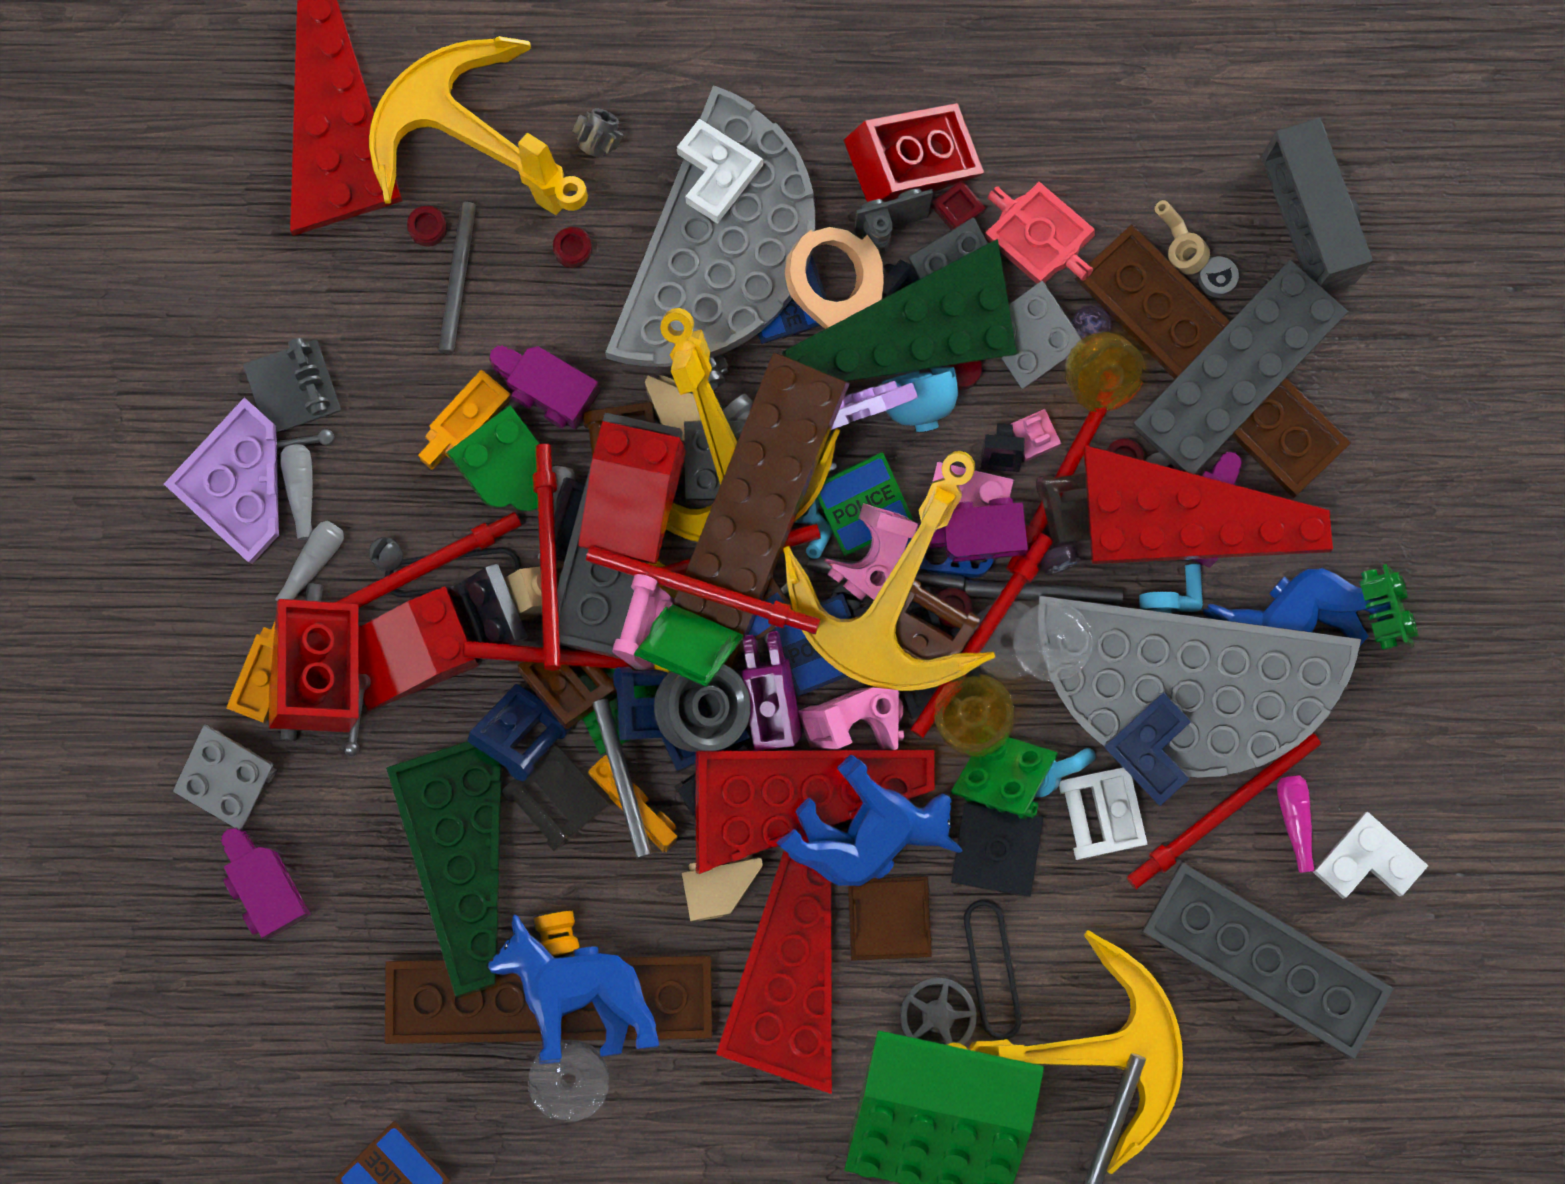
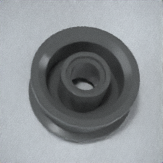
[654,665,751,752]

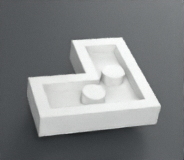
[677,119,763,224]
[1313,812,1428,899]

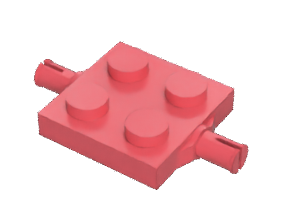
[985,182,1095,284]

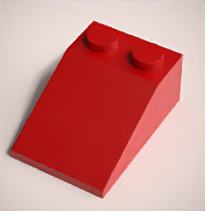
[843,103,984,202]
[578,421,686,564]
[358,586,479,711]
[269,599,359,732]

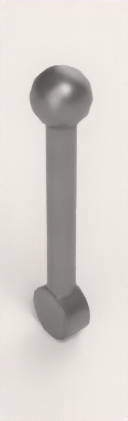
[277,429,335,449]
[344,674,371,757]

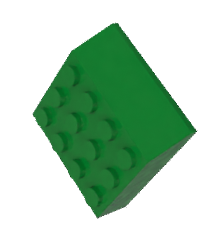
[844,1030,1044,1184]

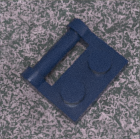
[613,667,699,740]
[467,684,572,781]

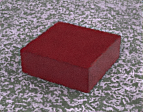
[931,179,986,230]

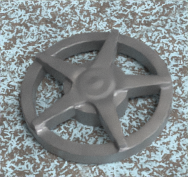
[900,978,976,1045]

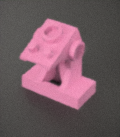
[824,503,918,601]
[798,687,904,750]

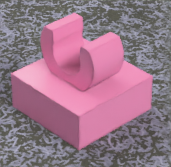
[1011,409,1061,462]

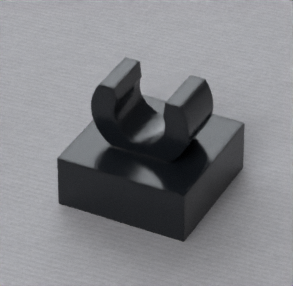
[882,259,920,298]
[980,423,1025,472]

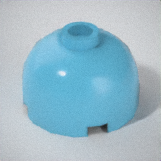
[878,367,958,432]

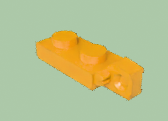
[418,370,512,470]
[226,622,275,724]
[588,755,677,852]

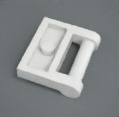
[1059,768,1148,860]

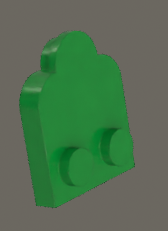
[446,405,539,511]

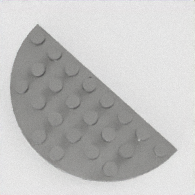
[605,85,815,367]
[1038,596,1361,778]

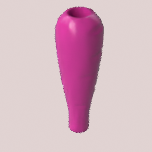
[1277,775,1315,873]

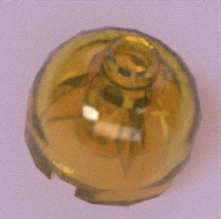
[1065,331,1146,412]
[934,674,1015,757]

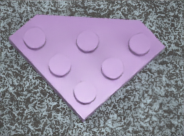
[831,380,918,430]
[164,397,279,564]

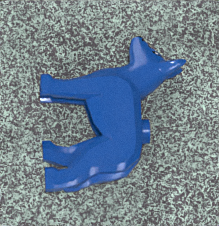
[1203,568,1391,647]
[776,755,962,886]
[486,915,659,1065]

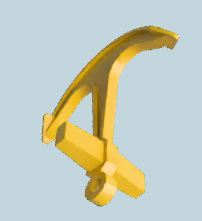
[369,36,588,215]
[660,308,840,542]
[783,451,995,691]
[945,930,1183,1174]

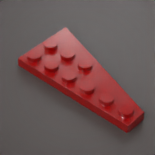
[290,0,403,236]
[1084,445,1333,564]
[696,750,935,874]
[716,836,832,1094]

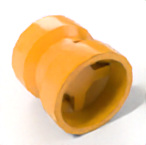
[534,910,580,957]

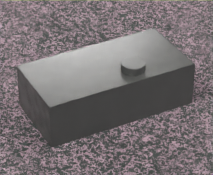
[1261,118,1373,292]

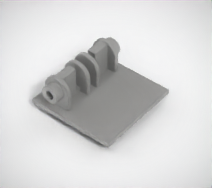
[1002,281,1085,389]
[173,724,277,830]

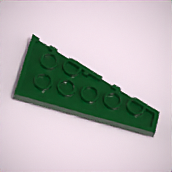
[782,239,1017,382]
[386,742,502,999]

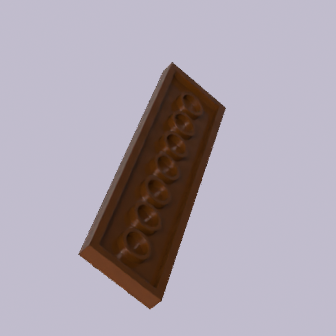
[1075,224,1351,498]
[673,352,850,670]
[385,956,712,1044]

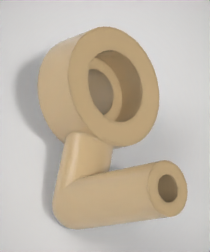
[1155,200,1210,275]

